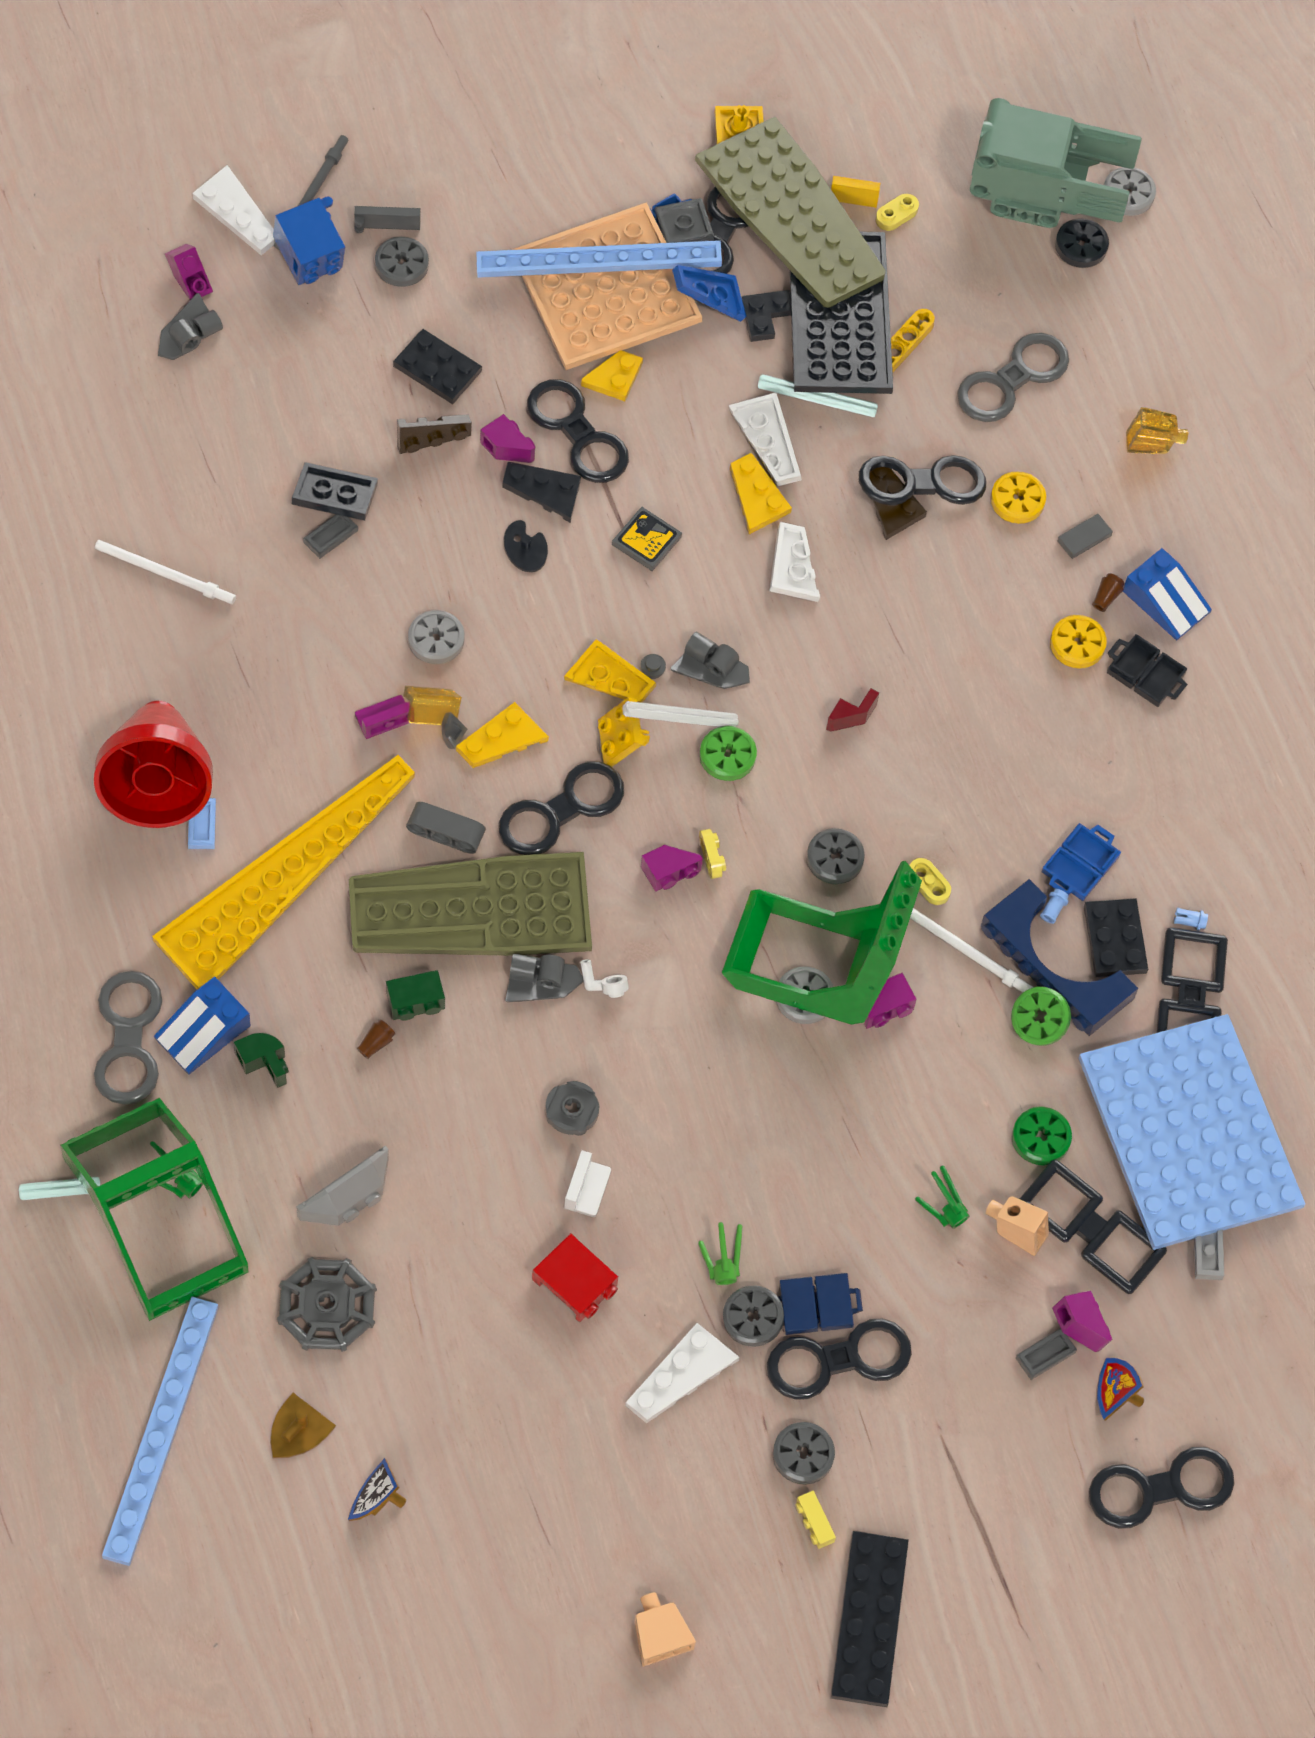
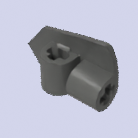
[158,293,223,360]
[671,632,750,689]
[505,953,584,1002]

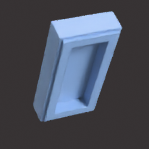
[188,798,216,849]

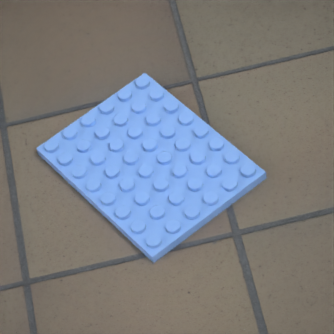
[1078,1014,1305,1250]

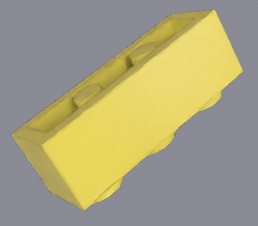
[795,1490,836,1549]

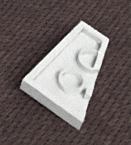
[769,522,820,602]

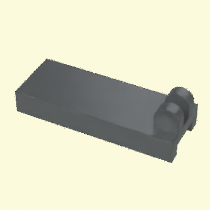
[354,206,421,233]

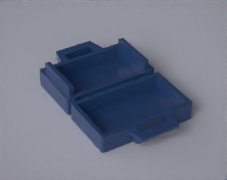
[778,1273,863,1335]

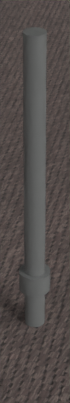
[274,135,349,250]

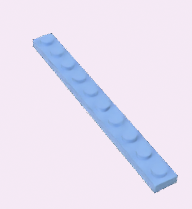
[476,241,722,278]
[102,1297,219,1566]

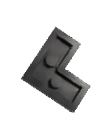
[742,290,791,342]

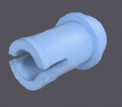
[1040,889,1069,924]
[1174,907,1208,931]

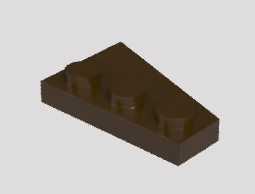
[397,414,472,454]
[869,467,927,540]

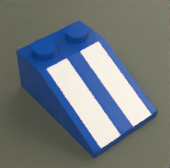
[1123,548,1212,641]
[154,976,251,1075]

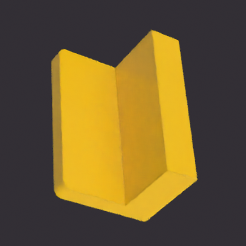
[831,176,881,208]

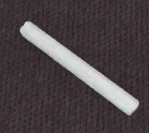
[622,701,739,727]

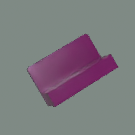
[355,695,414,739]

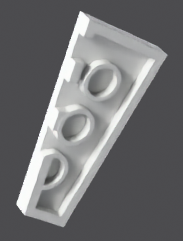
[193,165,276,256]
[729,393,802,487]
[625,1323,740,1423]

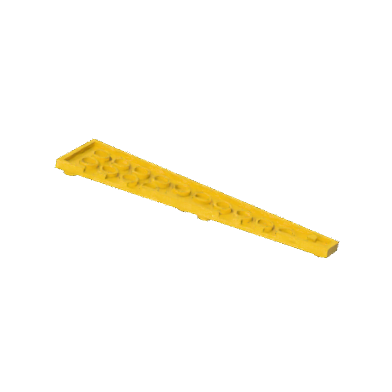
[152,755,415,990]

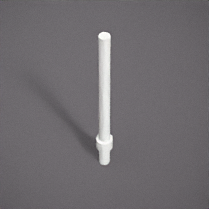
[95,540,236,605]
[910,908,1034,993]

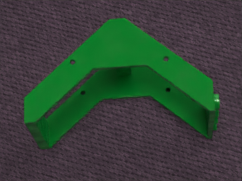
[722,861,922,1025]
[60,1098,249,1321]

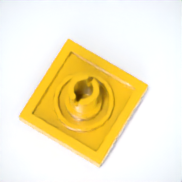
[714,105,764,145]
[598,697,650,767]

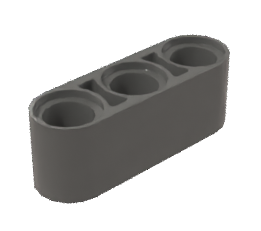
[406,802,486,854]

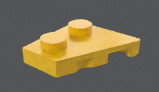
[581,350,643,401]

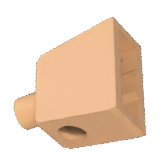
[986,1196,1049,1256]
[635,1592,696,1667]

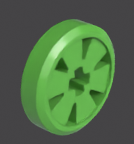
[700,726,757,781]
[1011,987,1071,1046]

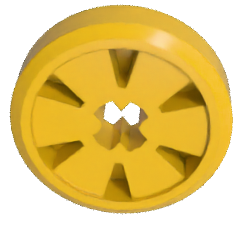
[991,471,1046,524]
[1050,615,1107,668]

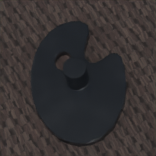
[504,520,548,573]

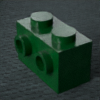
[386,970,445,1021]

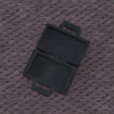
[1107,634,1188,707]

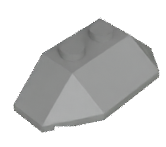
[296,1146,389,1226]

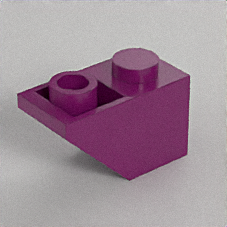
[165,244,213,300]
[480,414,536,463]
[640,845,703,892]
[864,972,917,1029]
[1052,1291,1113,1352]

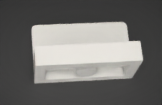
[564,1150,611,1217]

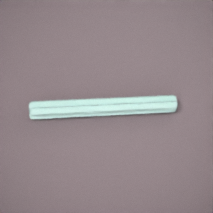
[758,374,878,417]

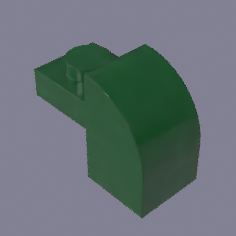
[234,1033,289,1088]

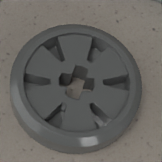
[375,237,429,287]
[807,828,865,884]
[723,1286,784,1347]
[773,1422,835,1485]

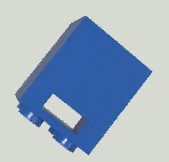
[273,196,345,286]

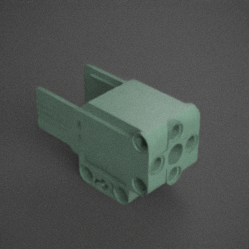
[970,98,1142,228]

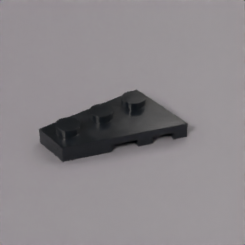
[502,462,581,523]

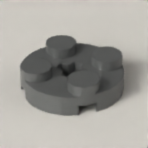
[545,1081,600,1136]

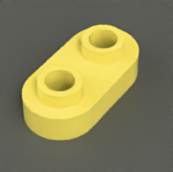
[876,194,919,231]
[699,829,726,879]
[909,858,951,905]

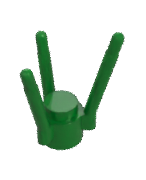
[150,1141,203,1199]
[915,1165,970,1229]

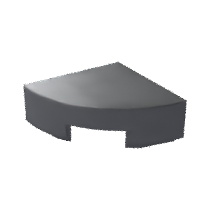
[442,712,468,749]

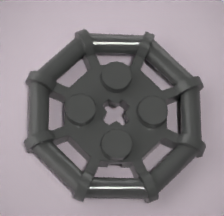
[277,1257,377,1352]

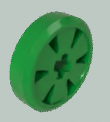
[1012,1107,1072,1166]

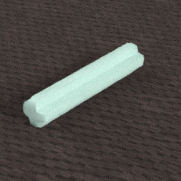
[19,1177,101,1200]

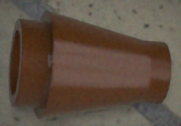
[1092,573,1125,612]
[356,1019,396,1059]

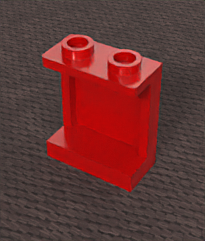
[532,1233,619,1322]

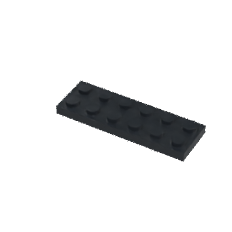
[831,1531,909,1708]

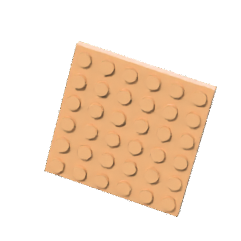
[512,202,702,370]

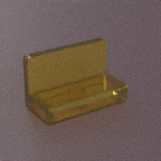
[403,686,462,726]

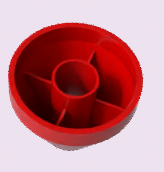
[94,701,213,828]

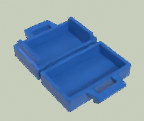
[1041,823,1121,901]

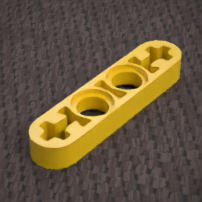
[891,309,935,372]

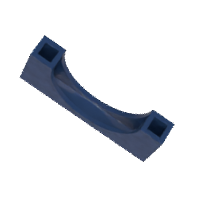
[981,879,1138,1036]

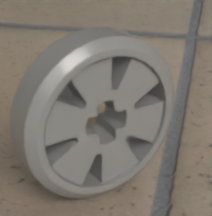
[1104,167,1156,216]
[408,610,464,664]
[776,967,833,1024]

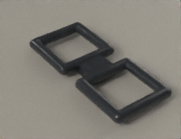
[1156,928,1228,1033]
[1019,1160,1167,1294]

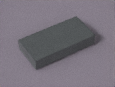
[303,514,358,559]
[1057,514,1113,559]
[1016,1328,1077,1380]

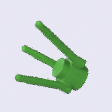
[698,1222,742,1285]

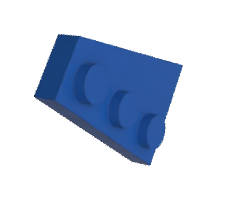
[672,265,746,322]

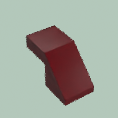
[826,688,880,732]

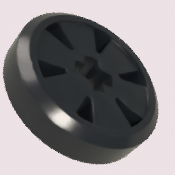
[1055,218,1109,268]

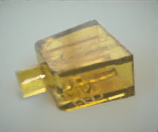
[1126,407,1188,454]

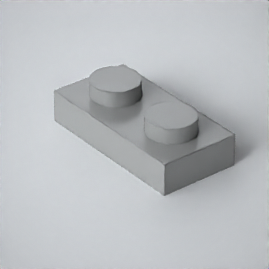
[1194,1230,1224,1280]

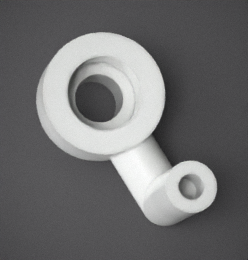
[580,959,629,998]

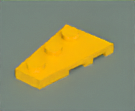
[730,453,792,535]
[564,639,656,703]
[456,702,549,768]

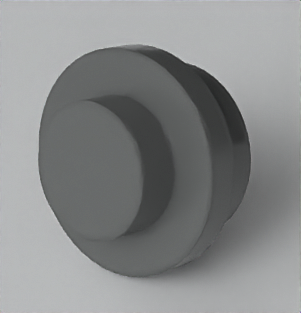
[640,654,666,679]

